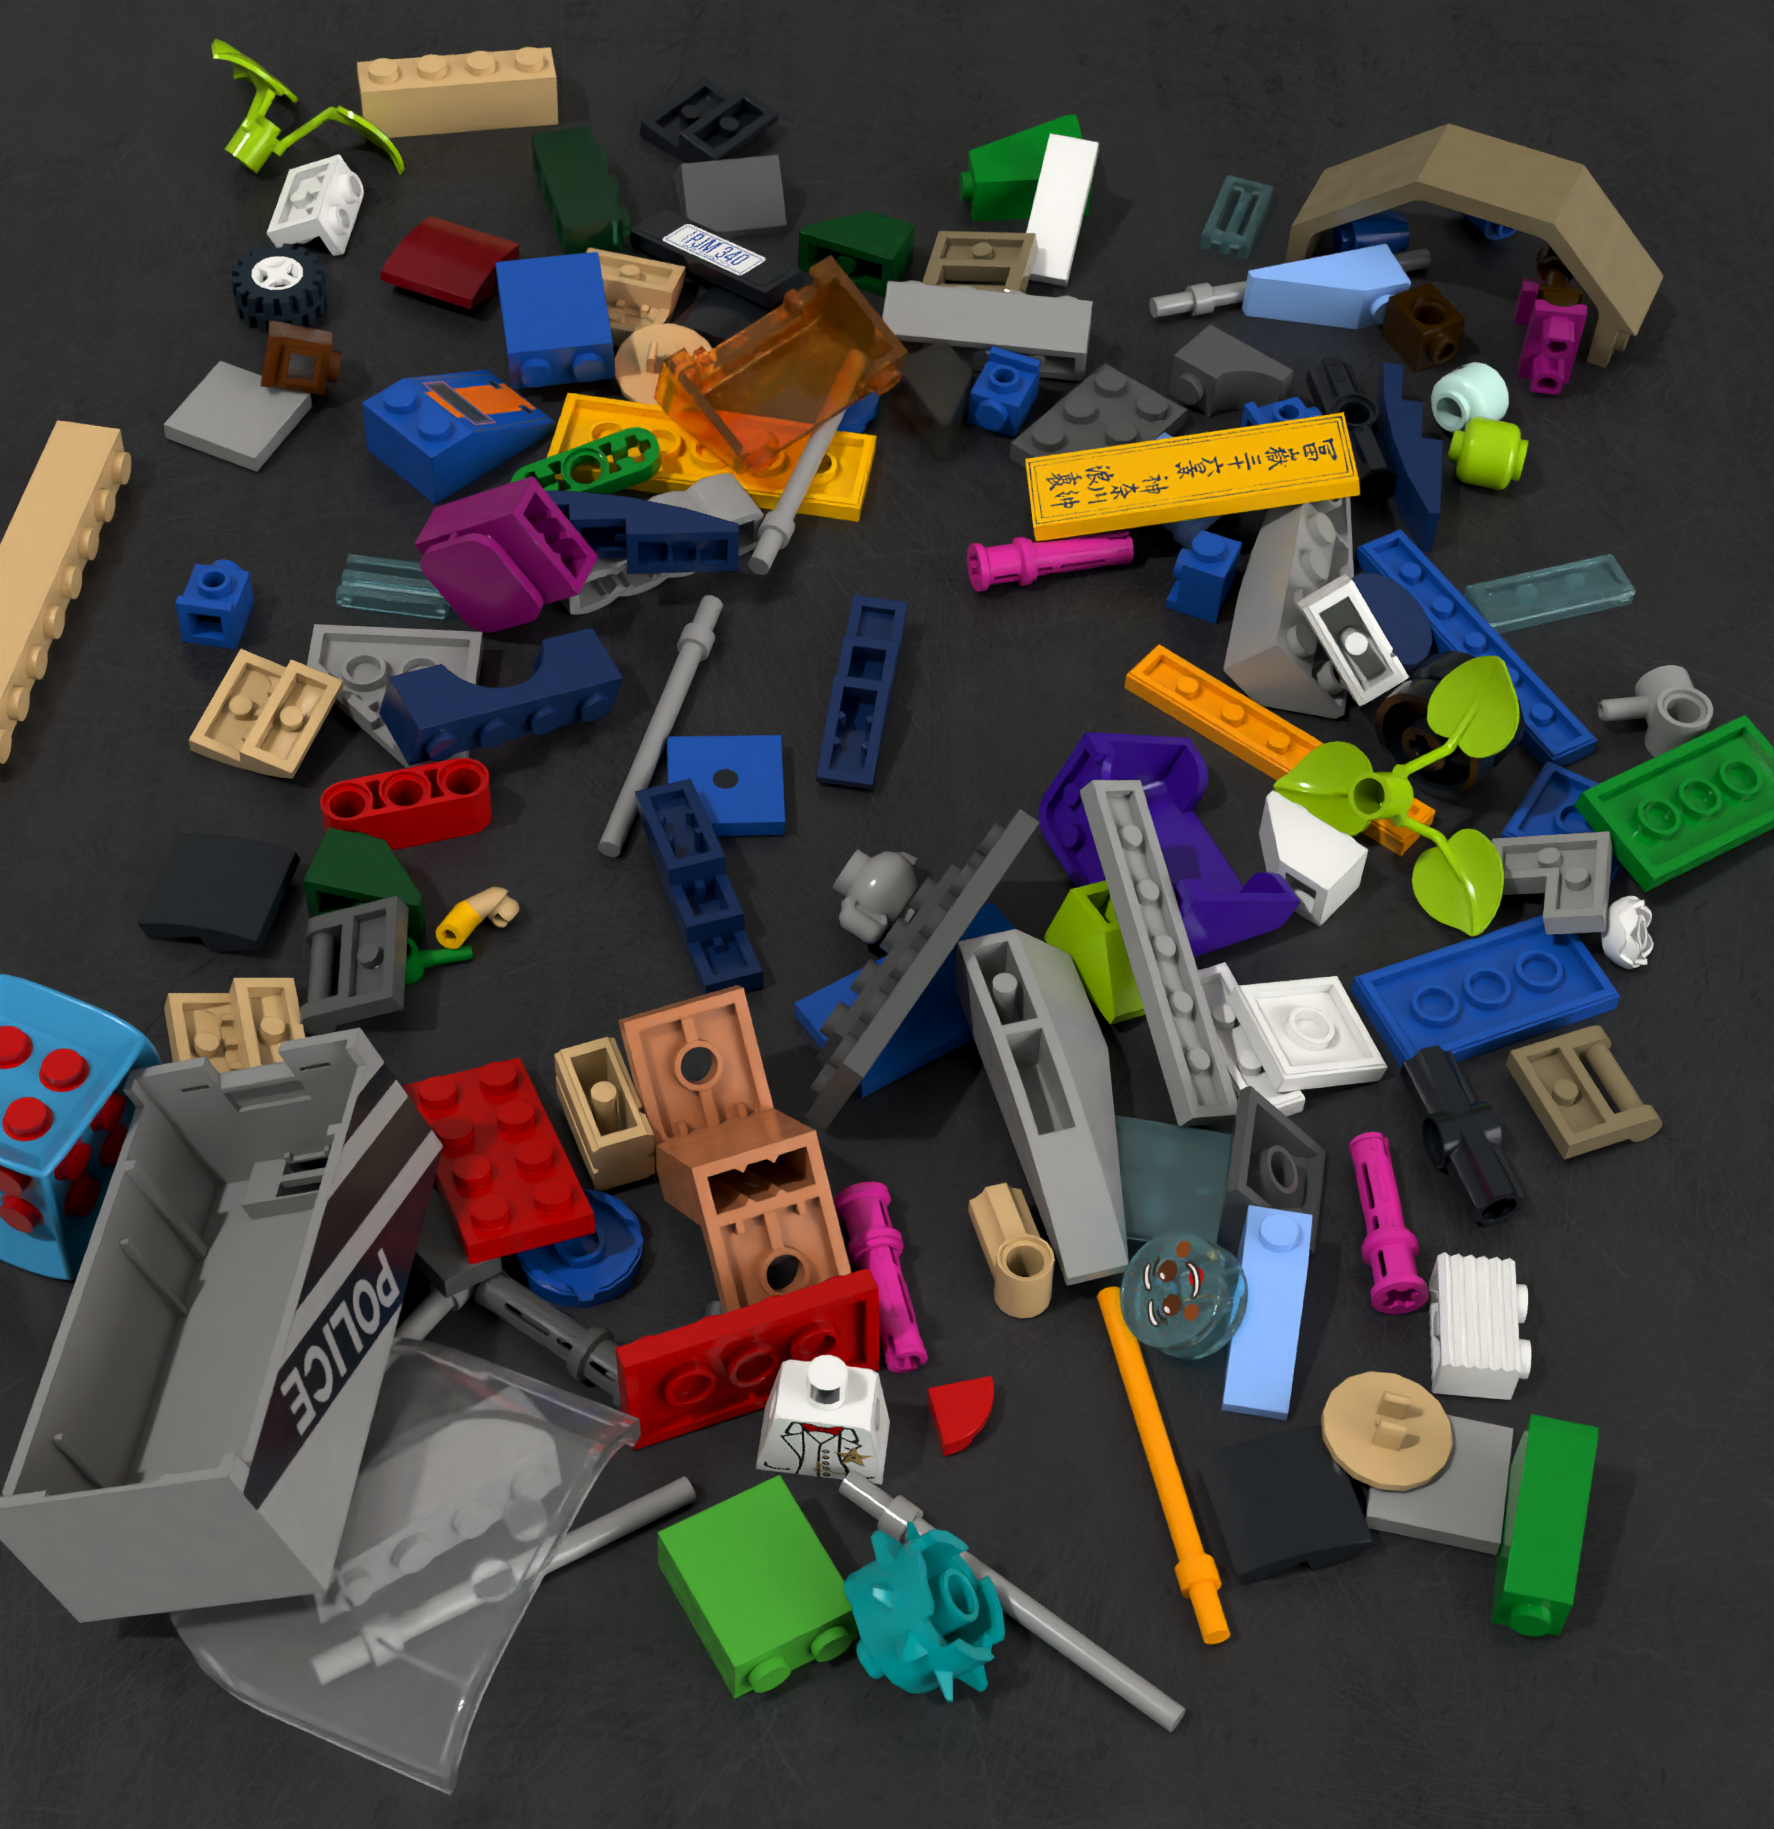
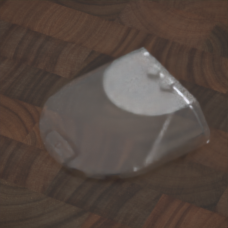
[168,1337,641,1795]

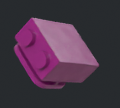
[414,476,598,633]

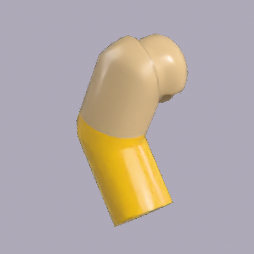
[436,886,520,949]

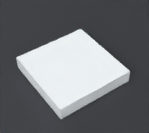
[1228,976,1388,1093]

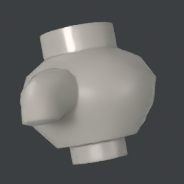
[832,849,919,944]

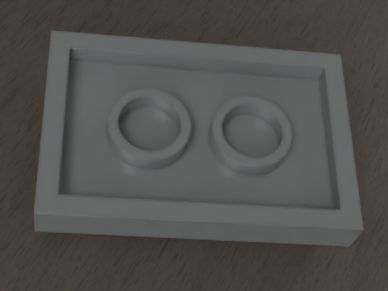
[1009,363,1187,468]

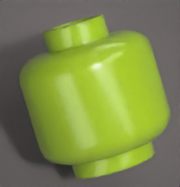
[1447,416,1528,490]

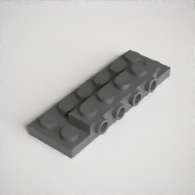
[805,809,1040,1130]

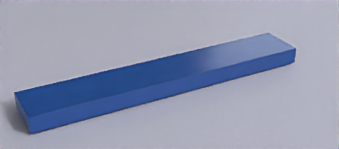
[1355,529,1598,767]

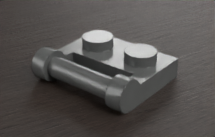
[300,895,409,1036]

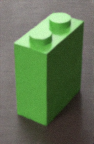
[657,1475,858,1699]

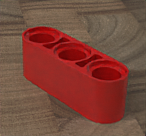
[320,758,492,851]

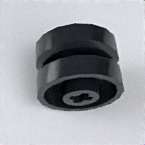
[1375,650,1525,799]

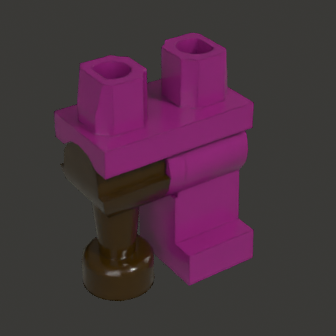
[1514,245,1587,395]

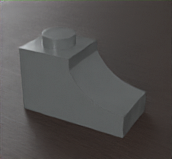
[1168,324,1294,417]

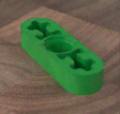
[511,427,661,495]

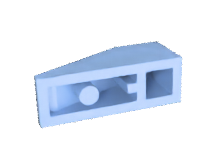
[1242,244,1411,330]
[1221,1205,1313,1420]

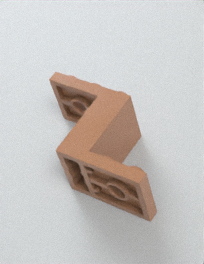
[618,985,851,1313]

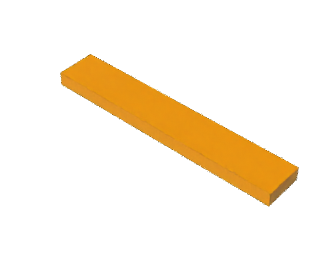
[1124,644,1436,856]

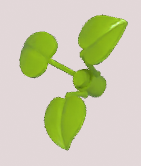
[211,39,405,176]
[1273,656,1519,936]

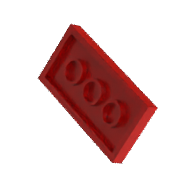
[402,1057,595,1265]
[615,1268,880,1451]

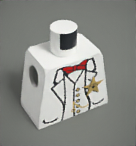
[756,1355,890,1484]

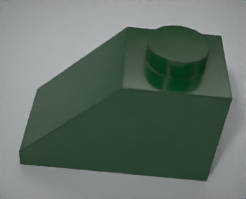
[798,210,915,298]
[304,827,426,943]

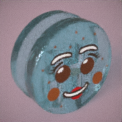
[1120,1231,1248,1360]

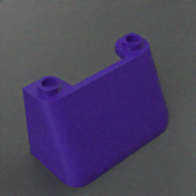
[1038,732,1300,958]

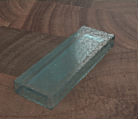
[1464,553,1636,634]

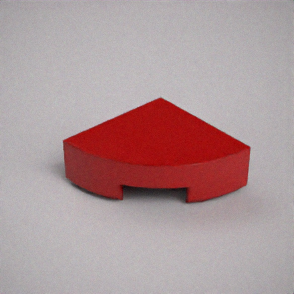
[927,1376,994,1457]

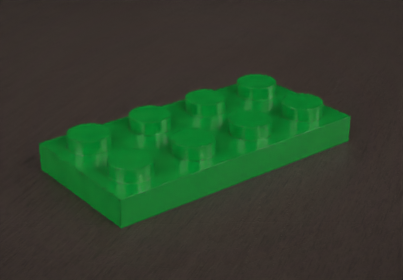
[1574,715,1774,892]

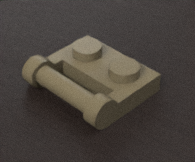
[922,231,1038,293]
[1506,1025,1662,1159]

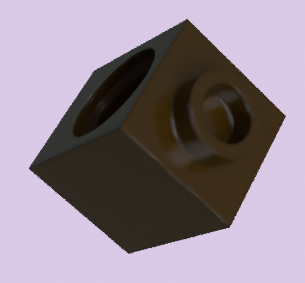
[1381,282,1465,372]

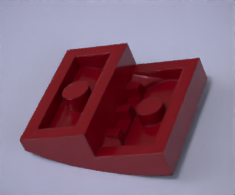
[380,216,520,309]

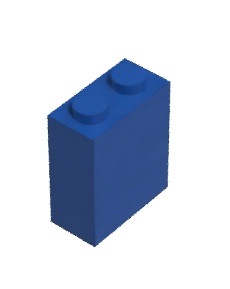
[495,252,615,389]

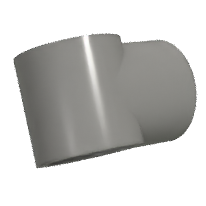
[1598,665,1713,757]

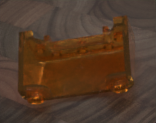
[654,255,908,476]

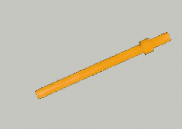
[1097,1287,1230,1644]

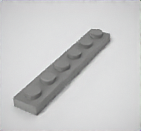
[1080,780,1238,1127]

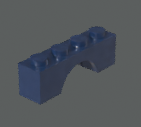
[379,628,623,766]

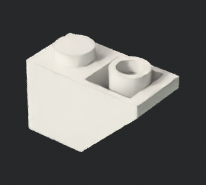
[1259,790,1368,927]

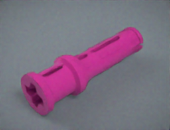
[967,529,1134,592]
[1349,1132,1429,1315]
[834,1181,928,1373]

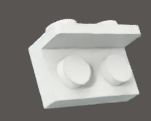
[267,154,364,256]

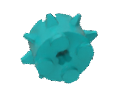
[844,1522,1005,1702]

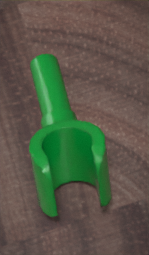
[405,937,473,984]

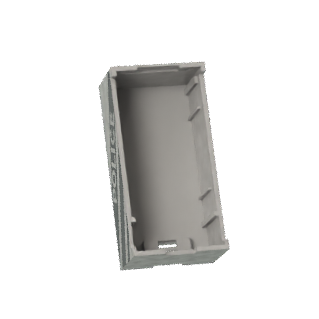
[0,1028,443,1623]

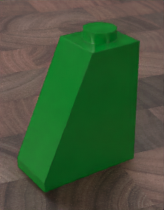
[959,114,1093,222]
[1491,1414,1599,1636]

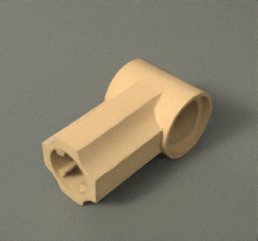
[968,1183,1055,1319]

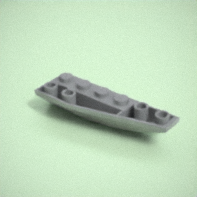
[1223,497,1354,719]
[954,929,1129,1286]

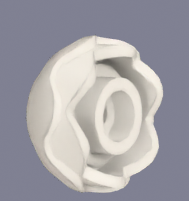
[1601,896,1653,969]

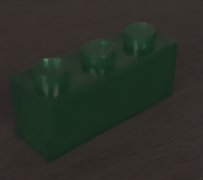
[531,126,632,255]

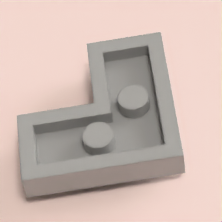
[1492,831,1612,935]

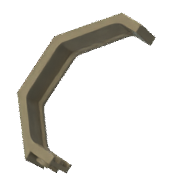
[1285,123,1664,368]

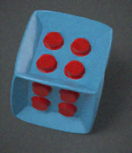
[0,974,162,1280]

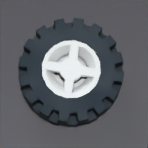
[231,243,327,334]

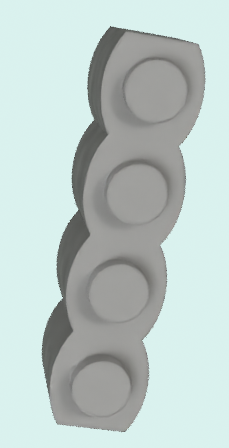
[560,473,764,615]

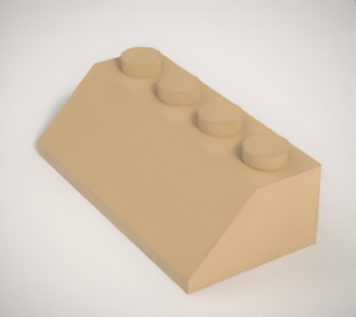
[357,47,558,140]

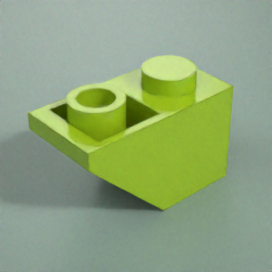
[1043,880,1145,1025]

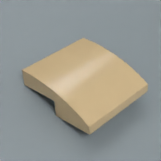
[586,248,686,346]
[188,649,344,779]
[164,978,305,1073]

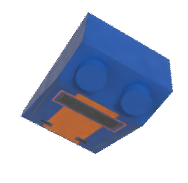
[362,370,556,505]

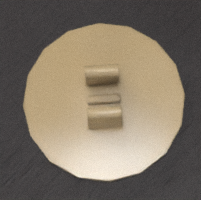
[615,324,717,409]
[1321,1371,1453,1491]

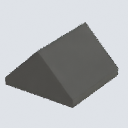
[673,154,787,239]
[1216,1086,1326,1255]

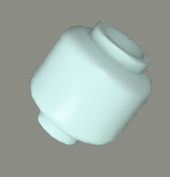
[1431,362,1509,435]

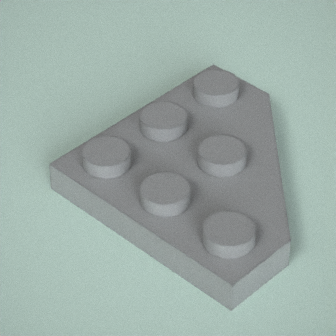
[307,624,484,768]

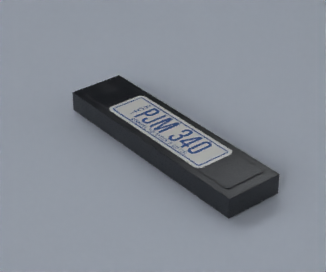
[628,208,804,308]

